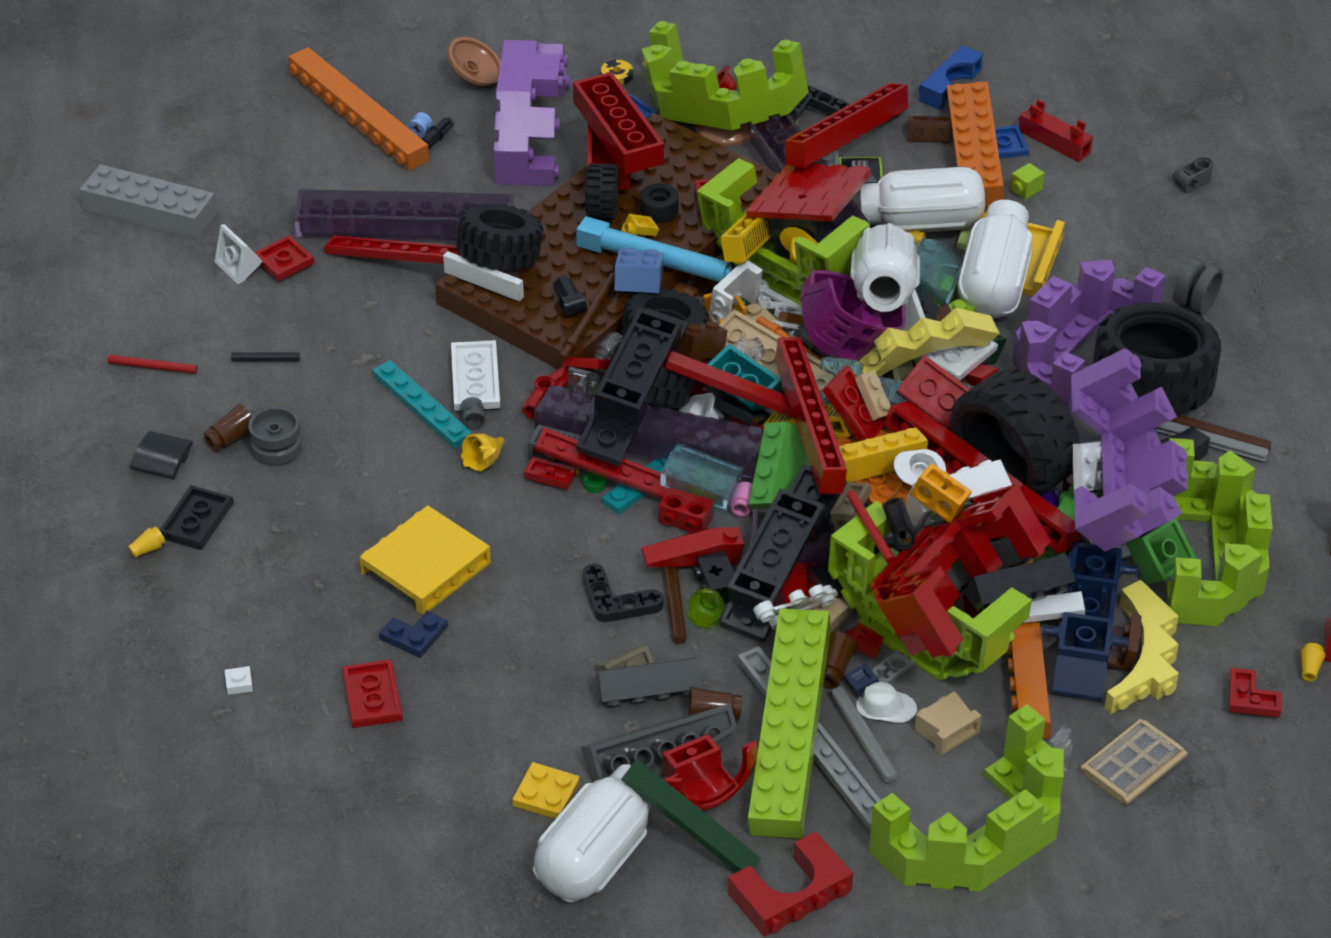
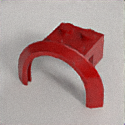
[663,734,757,810]

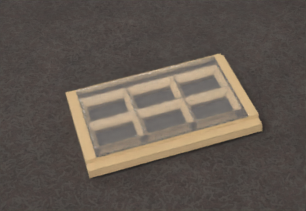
[1080,719,1188,805]

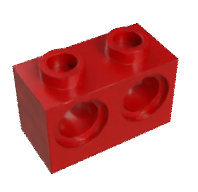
[658,487,714,532]

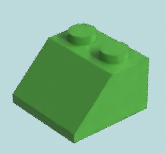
[1126,518,1197,585]

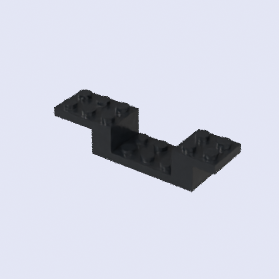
[576,308,689,467]
[719,464,847,643]

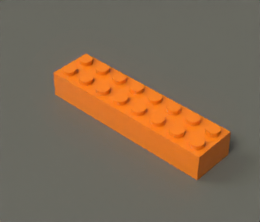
[947,82,1004,207]

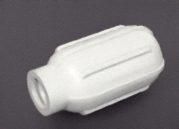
[860,167,985,232]
[958,200,1033,319]
[850,223,920,312]
[533,764,652,903]

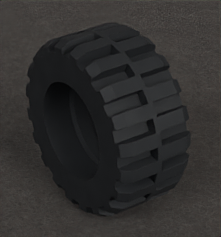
[456,203,543,271]
[621,288,709,339]
[608,342,696,408]

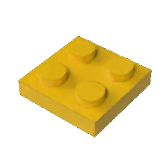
[512,762,580,819]

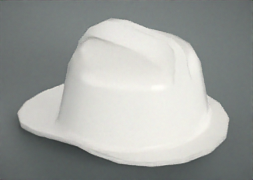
[677,393,724,429]
[894,449,946,485]
[856,682,917,723]

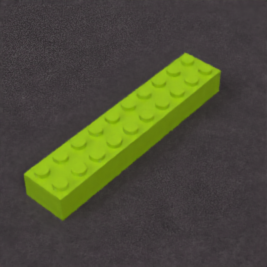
[748,609,831,839]

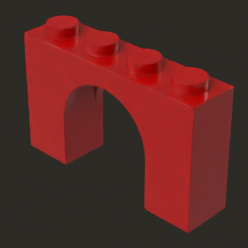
[728,831,853,937]

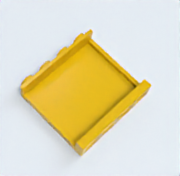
[981,205,1065,296]
[360,505,491,615]

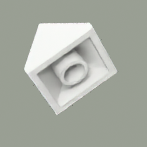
[214,224,263,284]

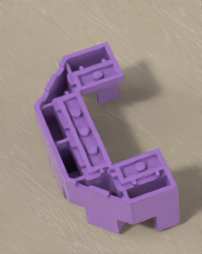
[494,40,570,186]
[1013,260,1166,415]
[1071,348,1188,552]

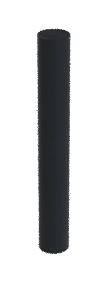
[231,352,300,361]

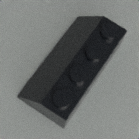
[963,554,1076,612]

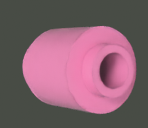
[730,482,753,517]

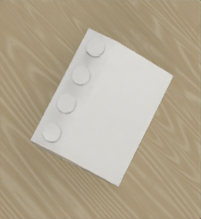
[905,460,1012,539]

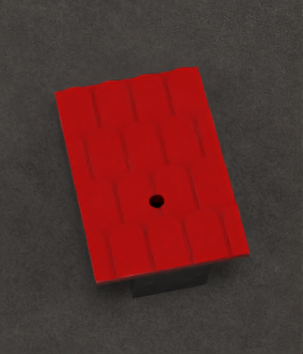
[746,164,872,258]

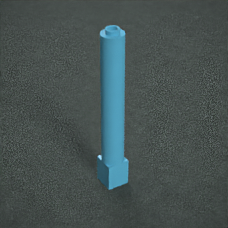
[576,216,733,282]

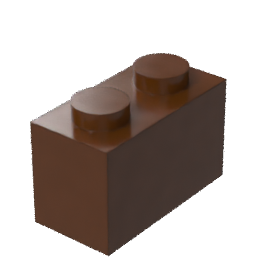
[676,321,728,361]

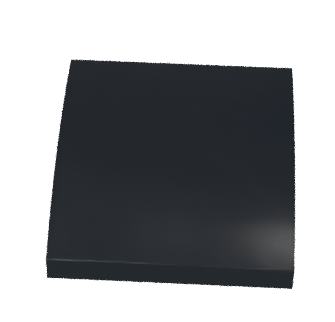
[129,431,193,480]

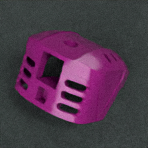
[800,270,905,363]

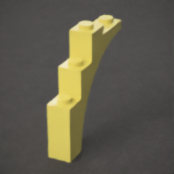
[851,308,1000,378]
[1104,580,1179,714]

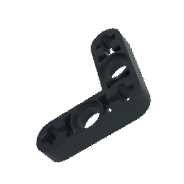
[779,85,850,124]
[583,564,664,622]

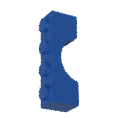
[918,45,984,110]

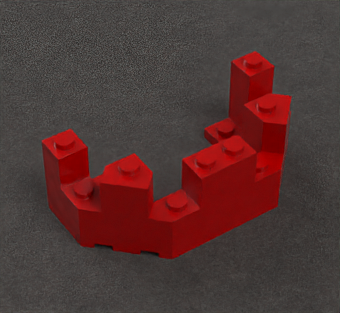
[869,484,1051,658]

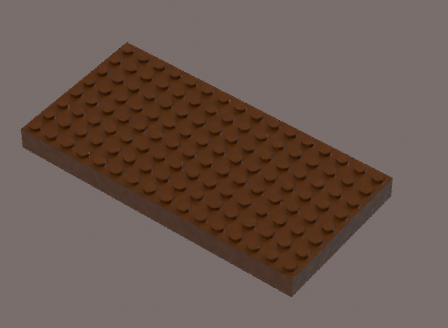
[435,113,780,375]

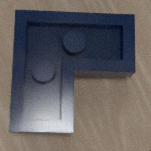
[379,611,448,658]

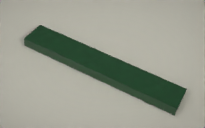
[621,759,761,873]

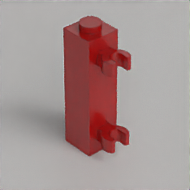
[1018,99,1093,162]

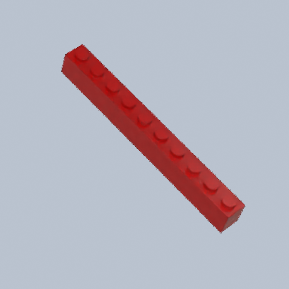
[785,83,908,169]
[775,337,847,495]
[884,401,1081,553]

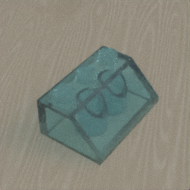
[915,238,963,306]
[660,443,744,510]

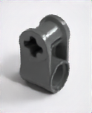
[1172,157,1213,192]

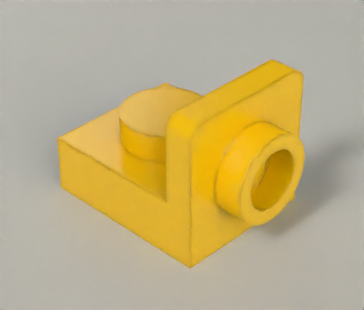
[621,214,659,236]

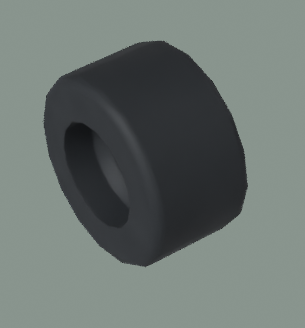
[640,183,679,223]

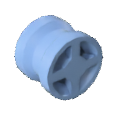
[407,112,433,138]

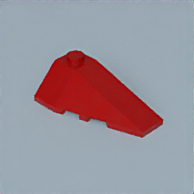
[641,527,745,568]

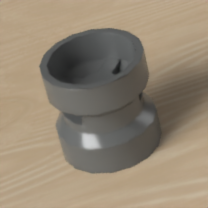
[460,397,486,430]

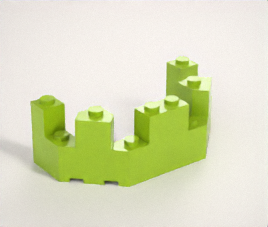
[641,21,809,130]
[697,158,870,306]
[1166,438,1273,626]
[828,501,1032,680]
[869,704,1064,892]

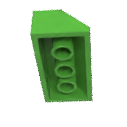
[749,422,810,518]

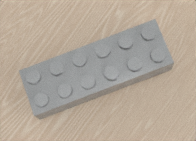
[80,164,217,239]

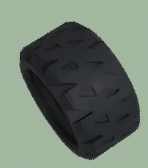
[1093,302,1221,415]
[950,368,1080,496]

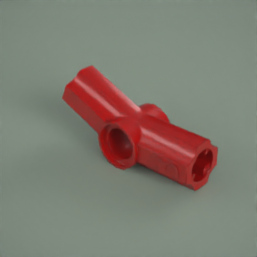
[522,366,576,420]

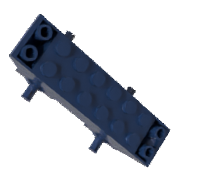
[1042,542,1138,701]

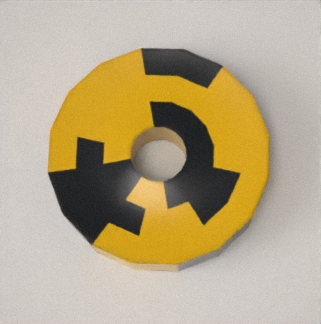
[601,60,633,85]

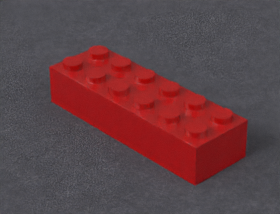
[573,72,664,175]

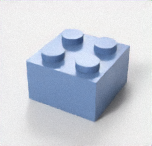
[615,248,663,293]

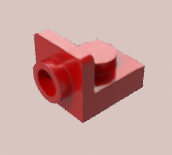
[845,622,884,659]

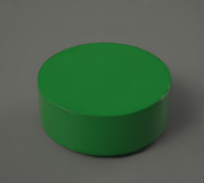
[583,472,607,493]

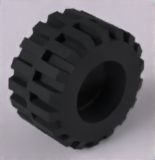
[585,163,618,219]

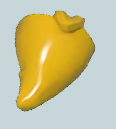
[460,433,505,472]

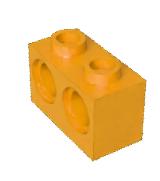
[910,463,972,523]

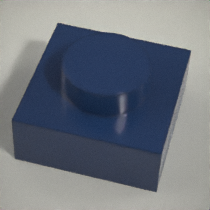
[844,663,879,697]

